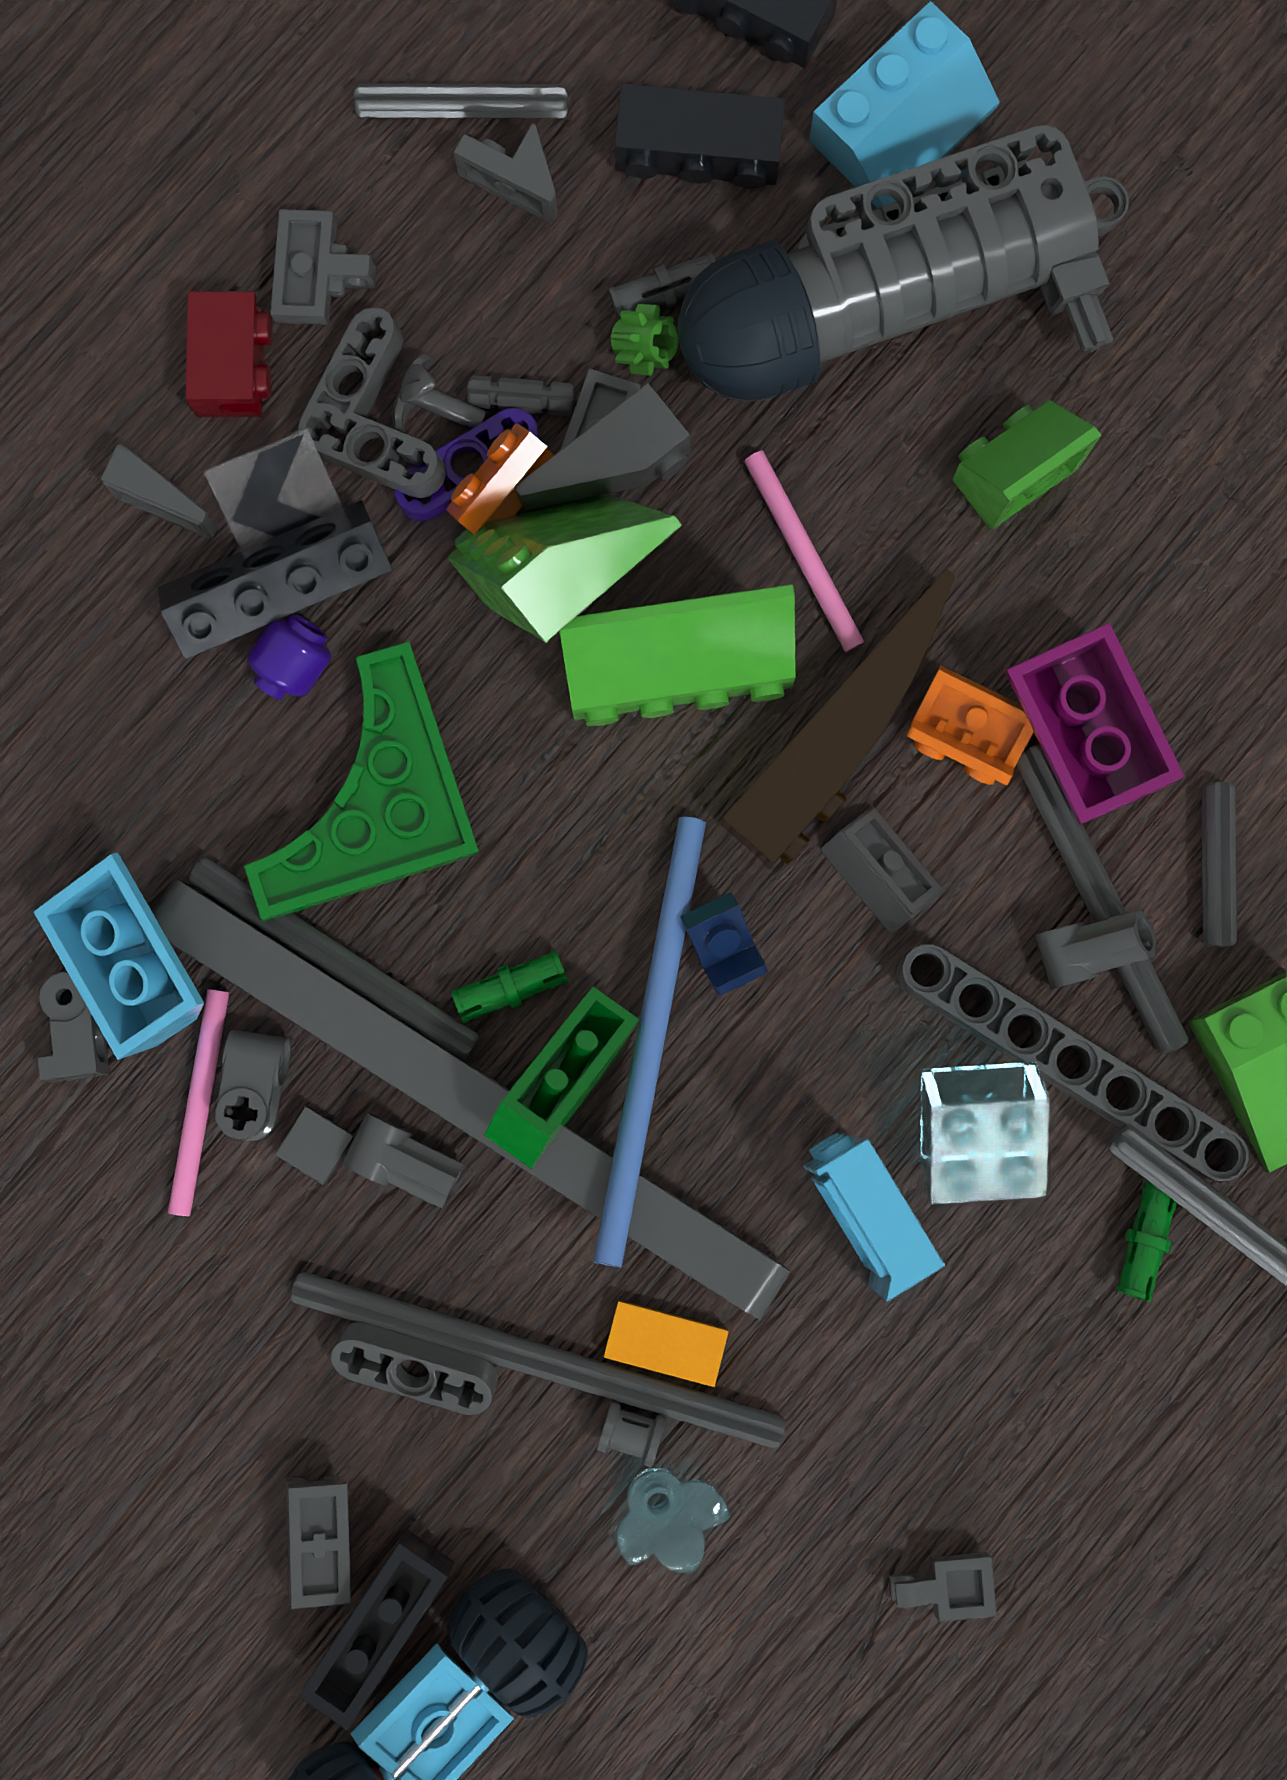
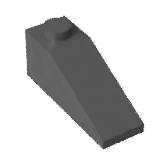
[514,383,691,511]

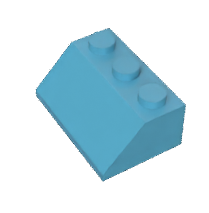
[809,1,999,209]
[34,853,204,1060]

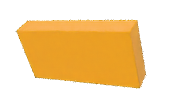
[604,1300,729,1387]

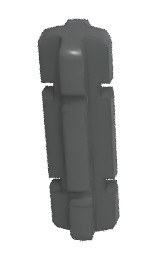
[467,375,575,416]

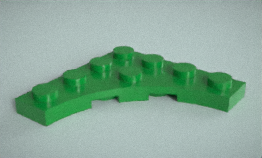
[244,642,479,922]

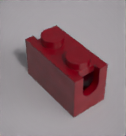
[186,291,273,417]

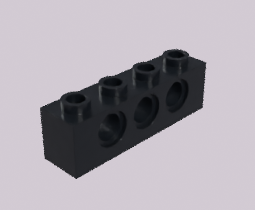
[157,500,392,659]

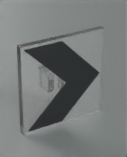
[204,427,343,551]

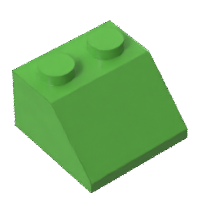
[952,400,1101,531]

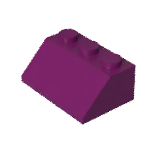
[1005,623,1185,825]

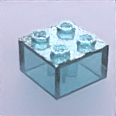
[920,1062,1050,1204]

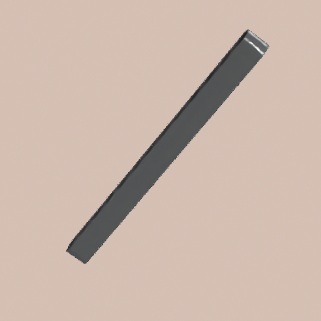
[154,878,791,1320]

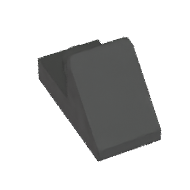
[454,123,558,224]

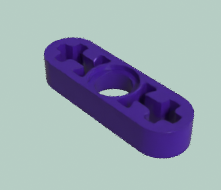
[394,408,539,521]

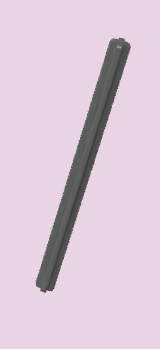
[291,1272,786,1449]

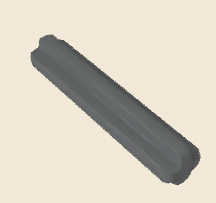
[1202,782,1237,947]

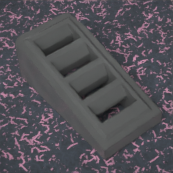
[101,443,217,539]

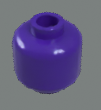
[247,613,331,700]

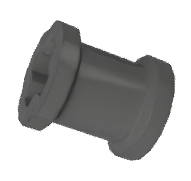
[597,1401,667,1468]

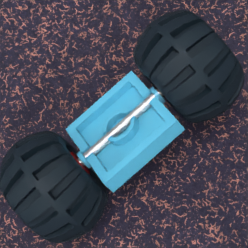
[288,1568,588,1780]

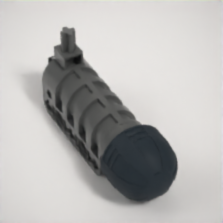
[678,125,1129,401]

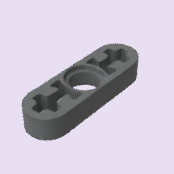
[331,1322,498,1415]

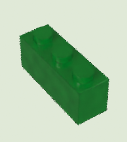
[484,987,640,1169]

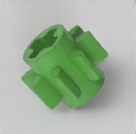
[611,304,679,376]

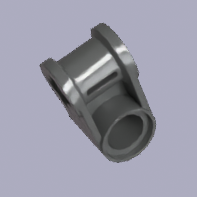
[215,1029,291,1141]

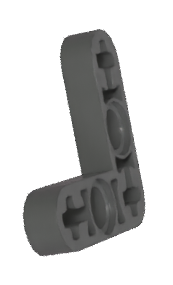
[298,307,446,498]

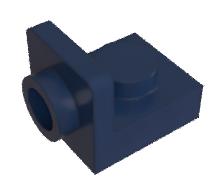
[680,892,768,995]

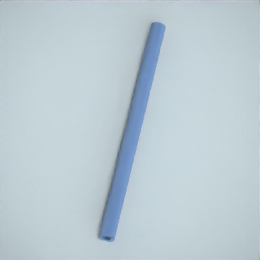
[593,817,706,1267]

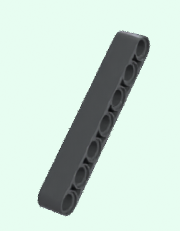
[896,944,1249,1181]

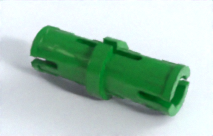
[451,949,569,1024]
[1115,1181,1177,1302]

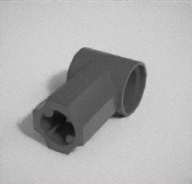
[1035,910,1157,990]
[342,1112,465,1208]

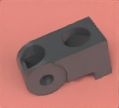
[37,972,110,1083]

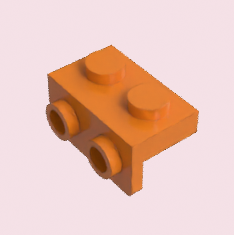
[446,423,555,535]
[906,665,1034,785]

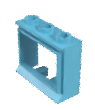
[803,1132,945,1302]

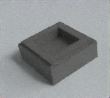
[275,1106,355,1185]

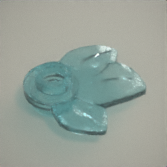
[617,1468,730,1573]

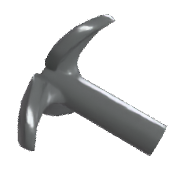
[392,353,486,433]

